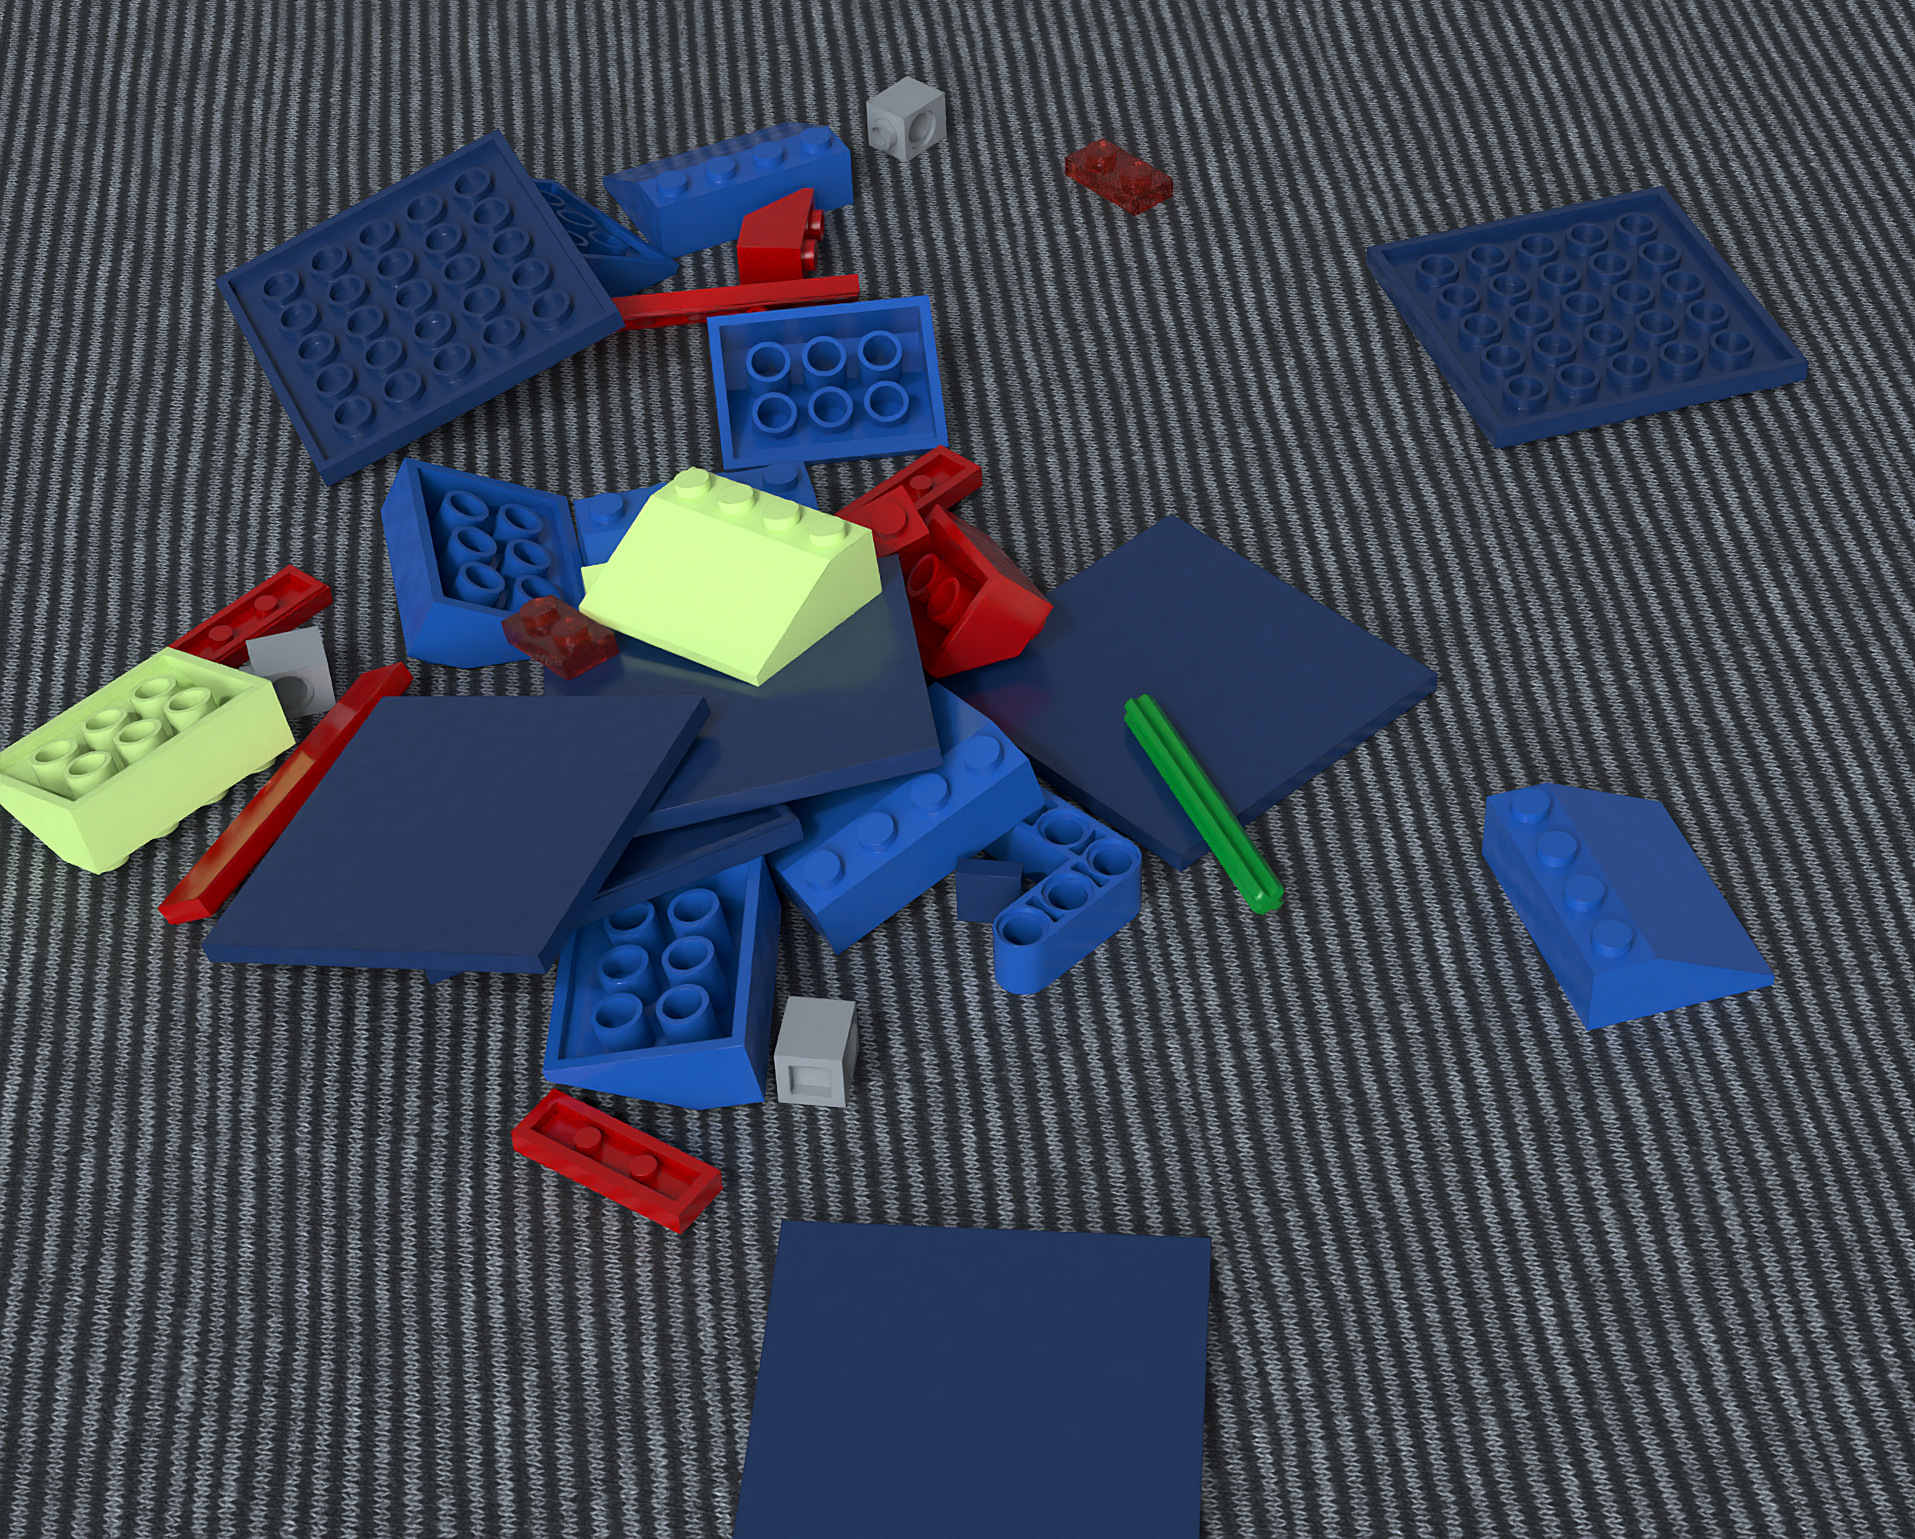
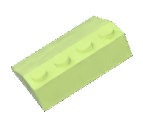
[579,466,882,687]
[0,647,296,875]

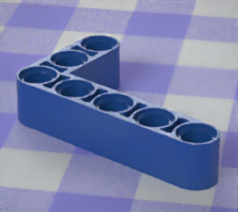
[982,785,1142,995]

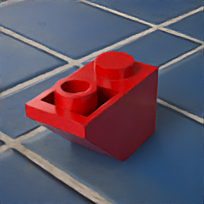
[737,188,825,285]

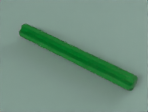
[1124,694,1284,915]

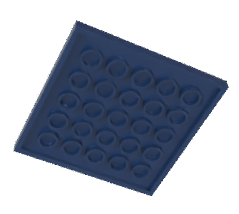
[215,128,626,487]
[1366,186,1809,449]

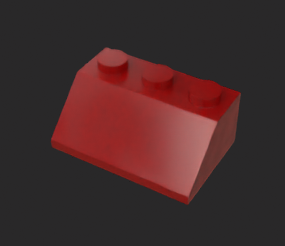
[900,504,1054,678]

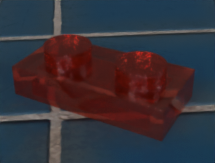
[1065,138,1173,216]
[501,594,620,681]

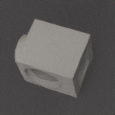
[866,76,947,162]
[239,626,336,720]
[774,996,859,1108]

